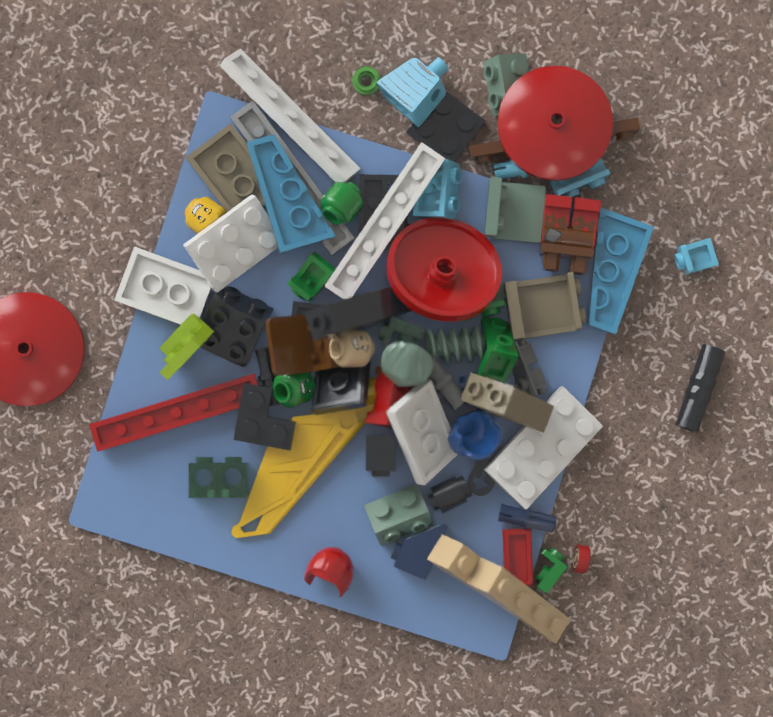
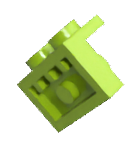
[159,313,214,381]

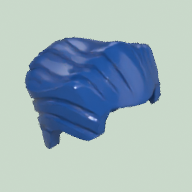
[448,409,502,460]

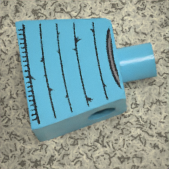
[377,57,449,127]

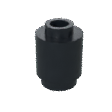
[428,475,472,514]

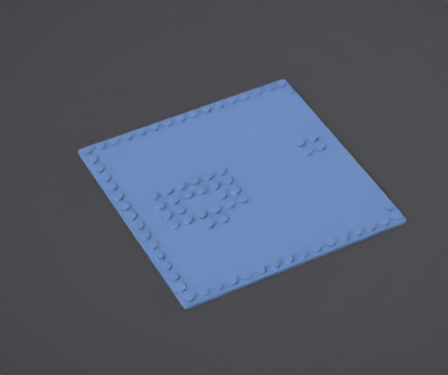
[69,91,607,661]

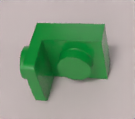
[536,548,568,594]

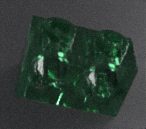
[189,457,249,498]

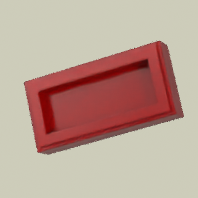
[502,528,534,586]

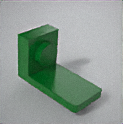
[477,317,518,383]

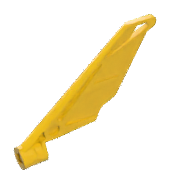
[231,377,377,538]

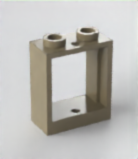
[461,373,554,433]

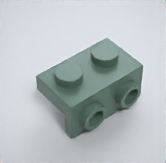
[483,53,529,117]
[364,484,433,546]

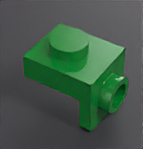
[287,251,336,301]

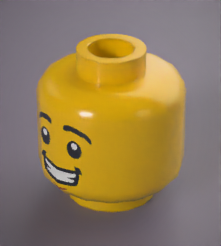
[184,197,227,234]

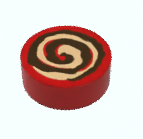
[572,544,591,574]

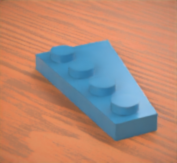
[246,134,336,254]
[588,207,654,335]

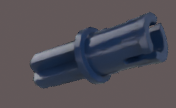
[498,503,556,533]

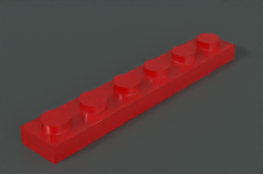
[89,373,258,452]

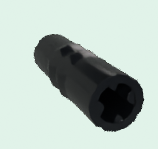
[675,344,726,433]

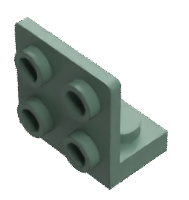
[484,177,546,243]

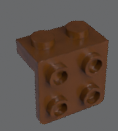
[265,314,340,376]

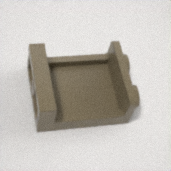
[503,272,586,341]

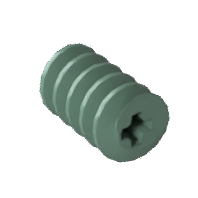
[426,326,485,364]

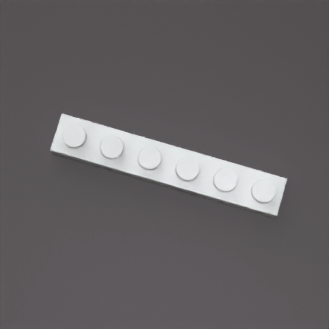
[220,48,361,183]
[325,142,445,299]

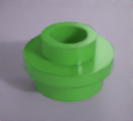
[352,67,380,95]

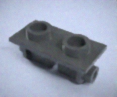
[512,338,547,397]

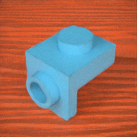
[674,238,719,275]

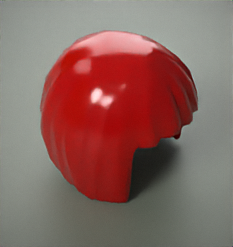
[304,547,354,597]

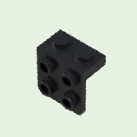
[200,286,274,367]

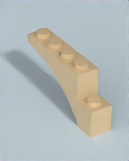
[427,535,571,644]

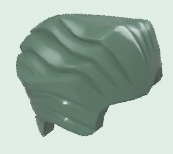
[381,341,433,387]

